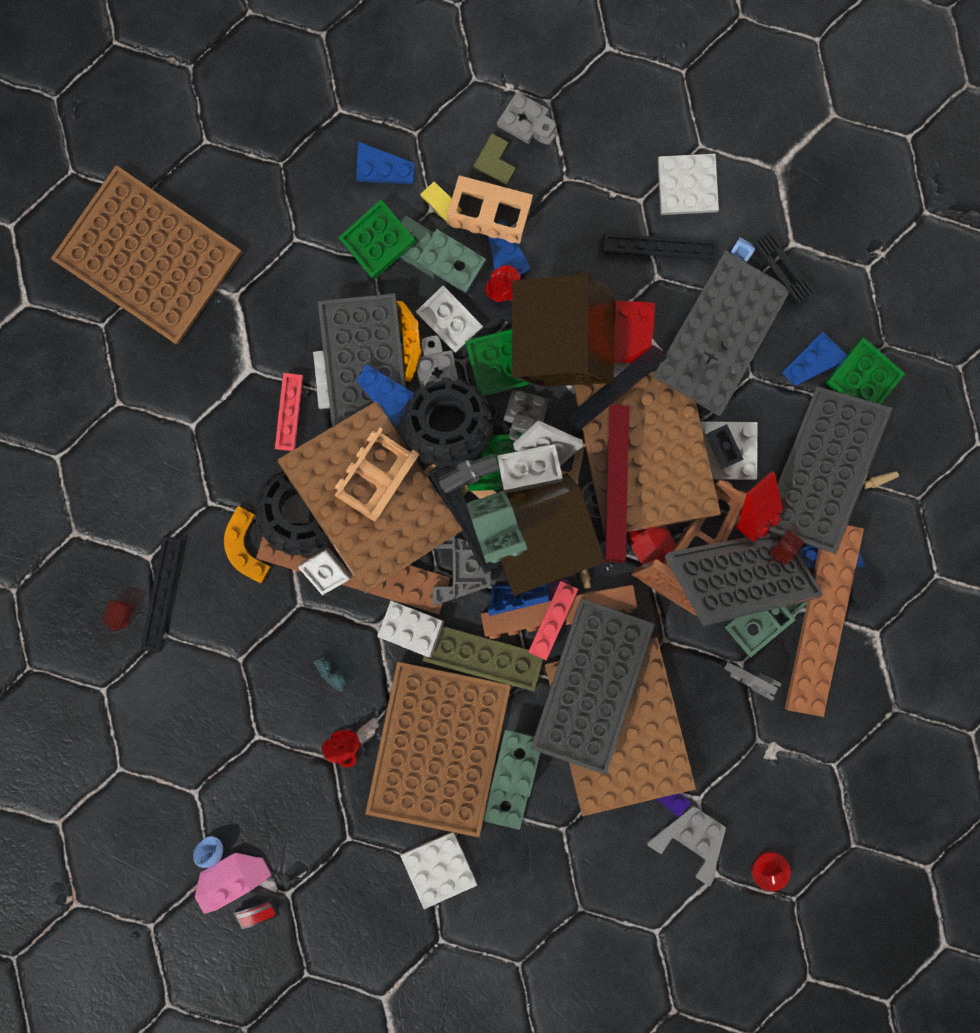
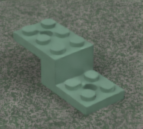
[399,215,486,293]
[466,491,527,563]
[724,601,807,657]
[483,729,540,830]

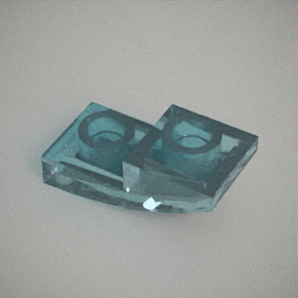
[313,657,347,692]

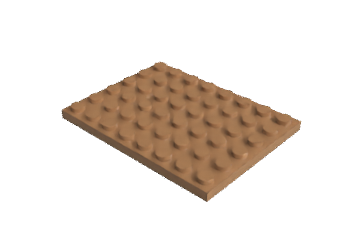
[51,165,242,345]
[574,371,721,536]
[277,402,463,594]
[545,637,696,816]
[365,661,511,837]

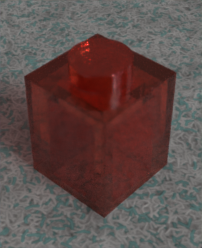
[770,530,804,565]
[102,600,133,631]

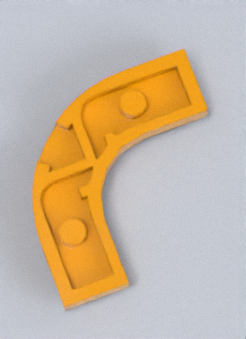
[396,301,421,381]
[224,506,271,584]

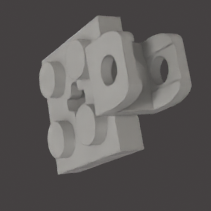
[497,92,557,145]
[416,336,458,389]
[504,389,549,441]
[724,662,781,701]

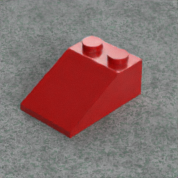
[614,301,655,364]
[736,472,782,542]

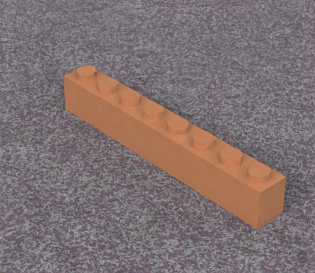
[481,584,637,639]

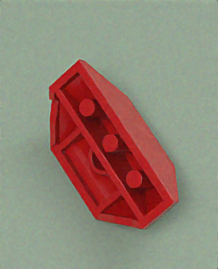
[627,525,676,565]

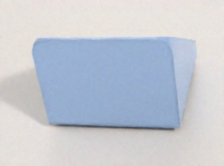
[730,237,756,263]

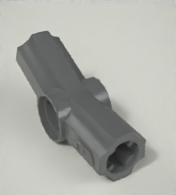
[439,454,499,494]

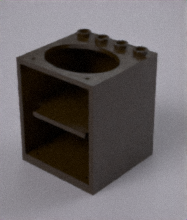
[512,271,615,387]
[501,473,605,596]

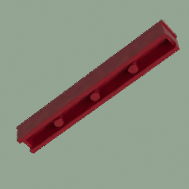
[604,404,630,563]

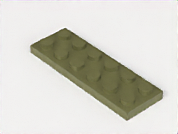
[423,626,543,691]

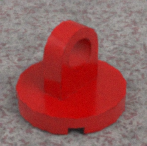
[485,265,521,302]
[322,729,360,767]
[751,851,791,892]

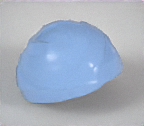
[193,836,223,868]

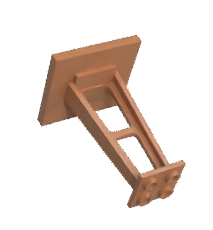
[631,480,747,615]

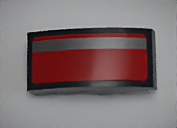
[234,897,280,929]

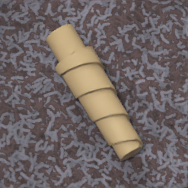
[863,471,899,489]
[579,569,591,589]

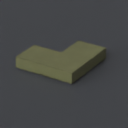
[473,134,516,186]

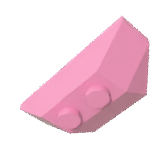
[195,853,272,914]

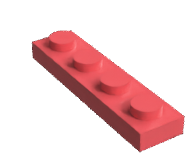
[275,373,303,451]
[528,581,578,660]

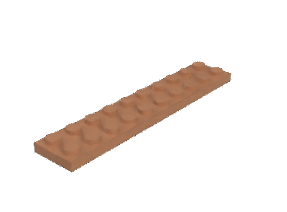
[785,525,864,717]
[256,537,450,614]

